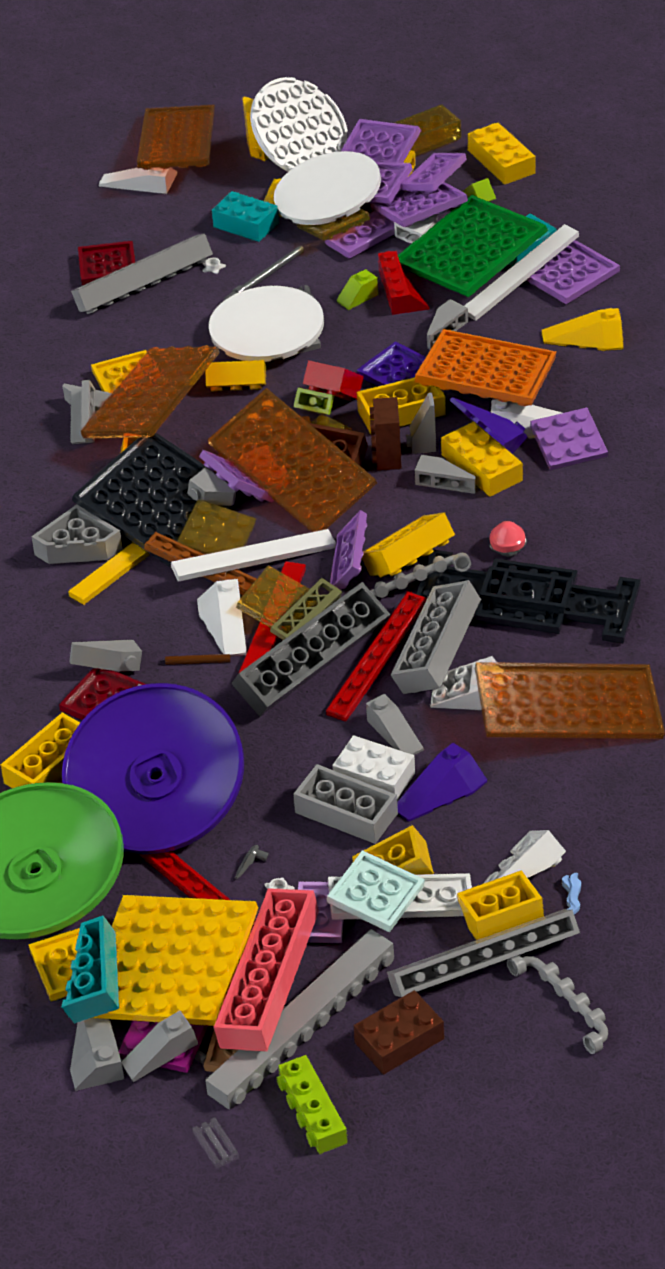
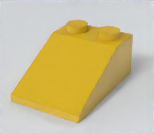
[352,825,434,875]

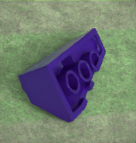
[450,397,528,454]
[397,743,487,821]

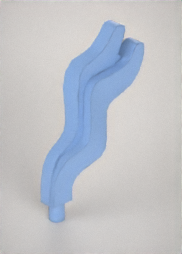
[562,873,581,915]

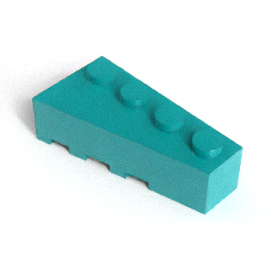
[61,916,119,1024]

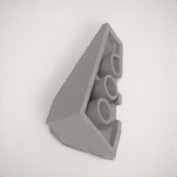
[70,1018,124,1091]

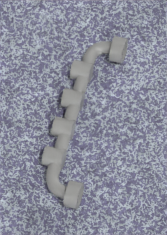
[370,553,471,598]
[507,955,608,1054]

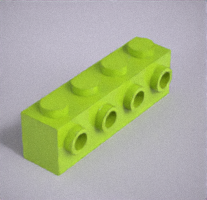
[276,1055,347,1154]

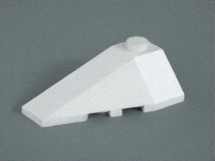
[483,830,566,884]

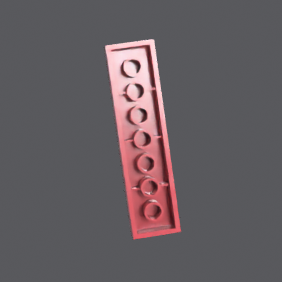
[214,888,319,1052]

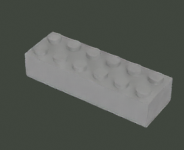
[391,580,481,694]

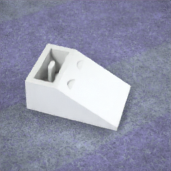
[430,656,505,710]

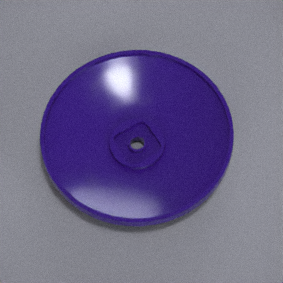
[62,683,244,855]

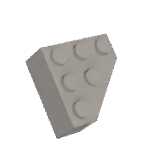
[31,505,122,564]

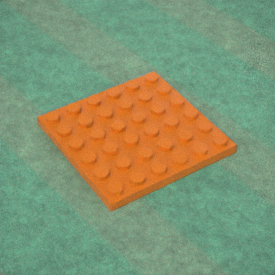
[414,329,556,406]

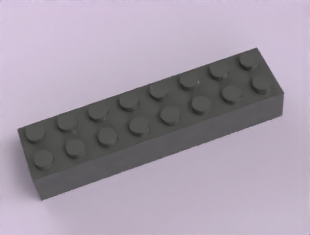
[232,582,390,717]

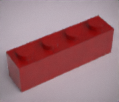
[378,251,430,315]

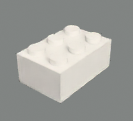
[333,735,415,800]

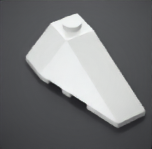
[99,165,177,194]
[491,399,562,439]
[197,579,247,657]

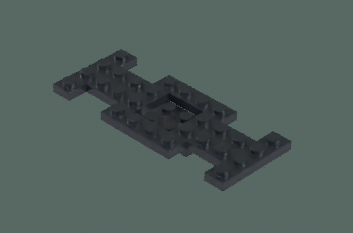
[416,549,641,644]

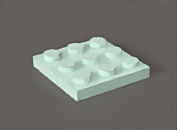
[327,850,425,932]

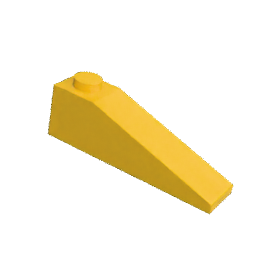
[542,308,623,351]

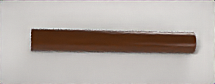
[165,654,231,665]

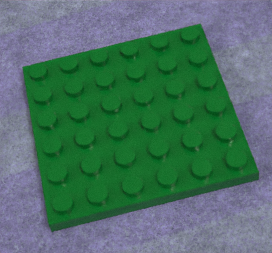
[398,195,548,297]

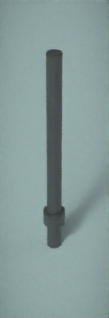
[224,246,304,300]

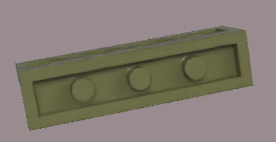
[270,578,342,640]

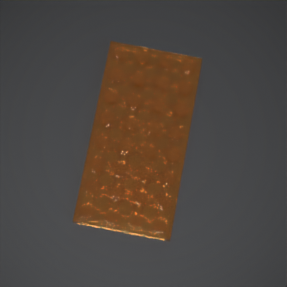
[137,105,215,170]
[81,345,219,438]
[208,388,377,532]
[475,662,665,739]

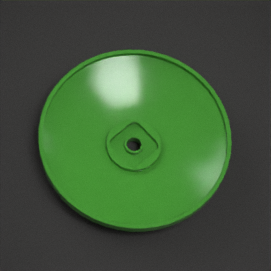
[0,782,124,939]

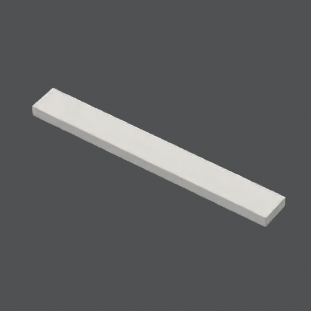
[465,224,579,321]
[171,529,336,581]

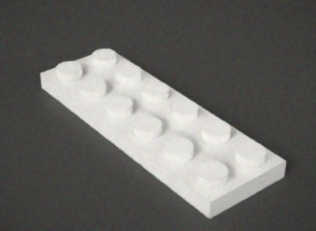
[328,873,472,920]

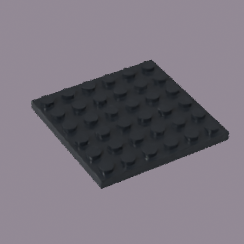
[72,428,245,567]

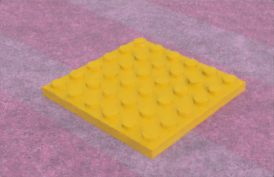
[93,895,259,1026]

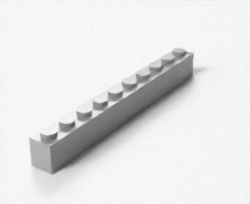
[206,929,394,1110]

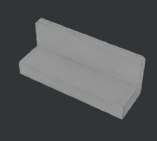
[71,380,95,444]

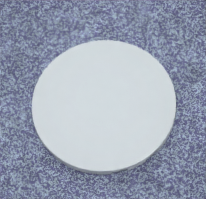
[250,77,348,172]
[274,151,381,225]
[209,286,324,362]

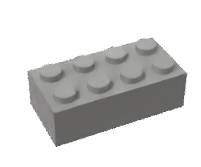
[293,764,398,844]

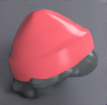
[489,521,527,558]

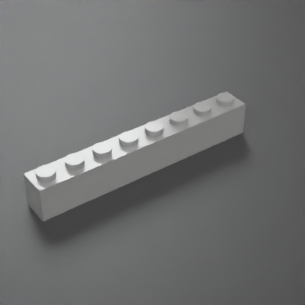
[71,234,213,314]
[387,909,580,997]

